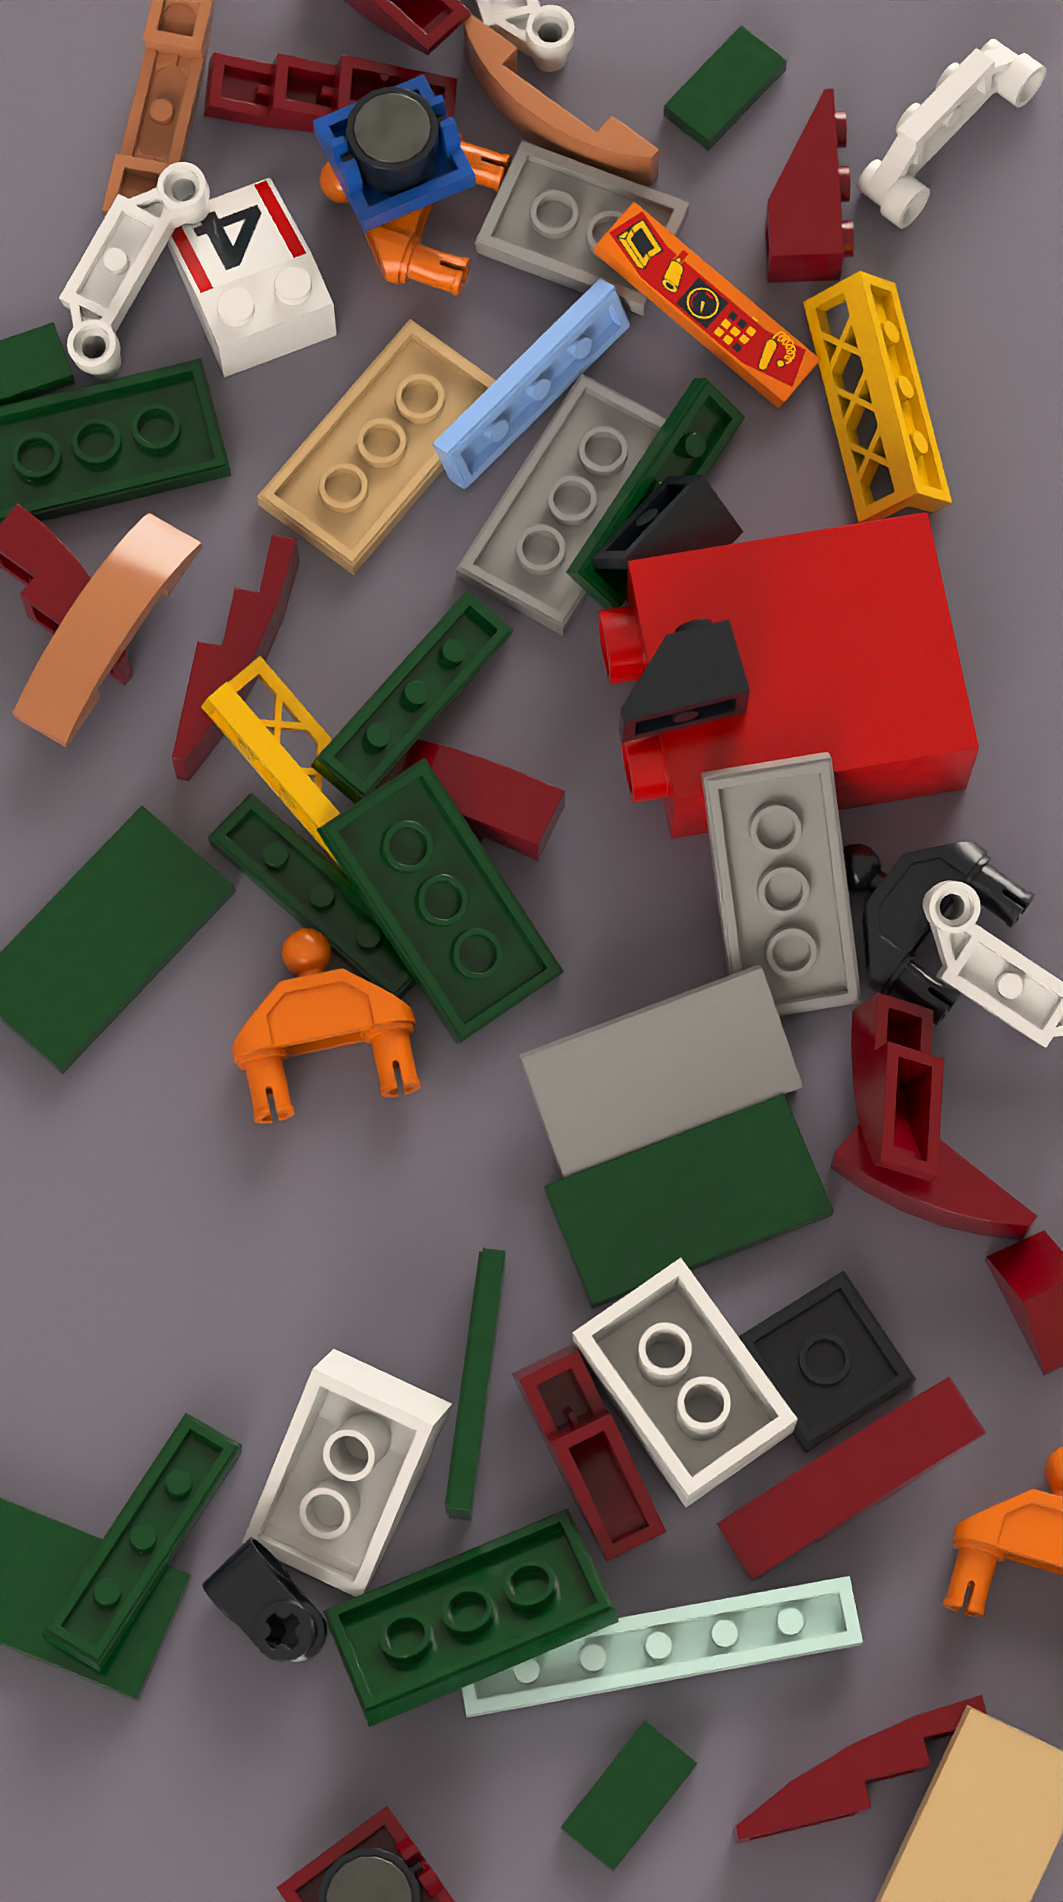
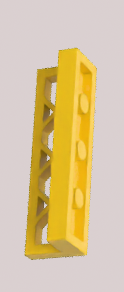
[803,271,952,523]
[201,656,375,875]

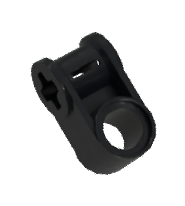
[202,1537,327,1662]

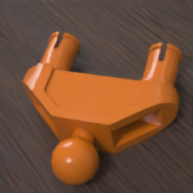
[319,133,512,297]
[231,928,422,1124]
[942,1446,1063,1618]

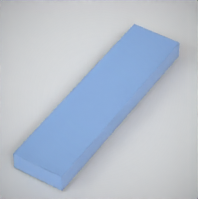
[432,278,630,490]

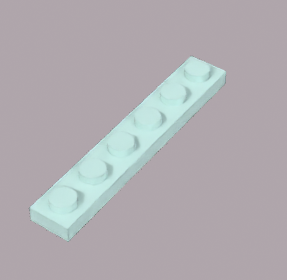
[462,1576,863,1718]

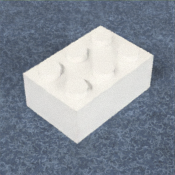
[572,1258,798,1507]

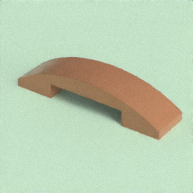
[102,0,215,215]
[463,14,659,186]
[13,513,202,748]

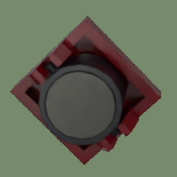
[276,1806,455,1902]

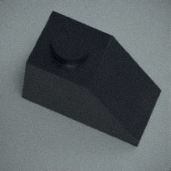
[590,475,744,570]
[619,619,750,743]

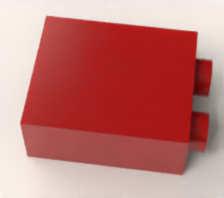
[597,512,979,839]

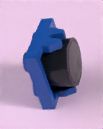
[313,74,475,232]

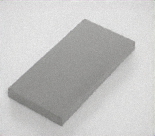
[456,373,667,636]
[700,752,862,1016]
[518,965,803,1178]

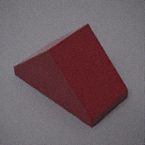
[985,1230,1063,1375]

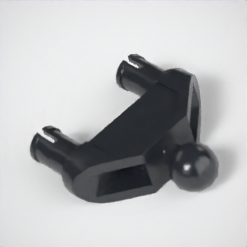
[843,842,1035,1026]

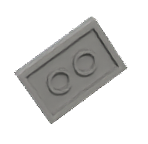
[475,140,689,316]

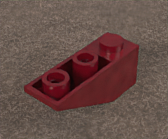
[764,88,854,283]

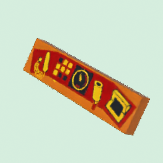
[592,202,821,409]

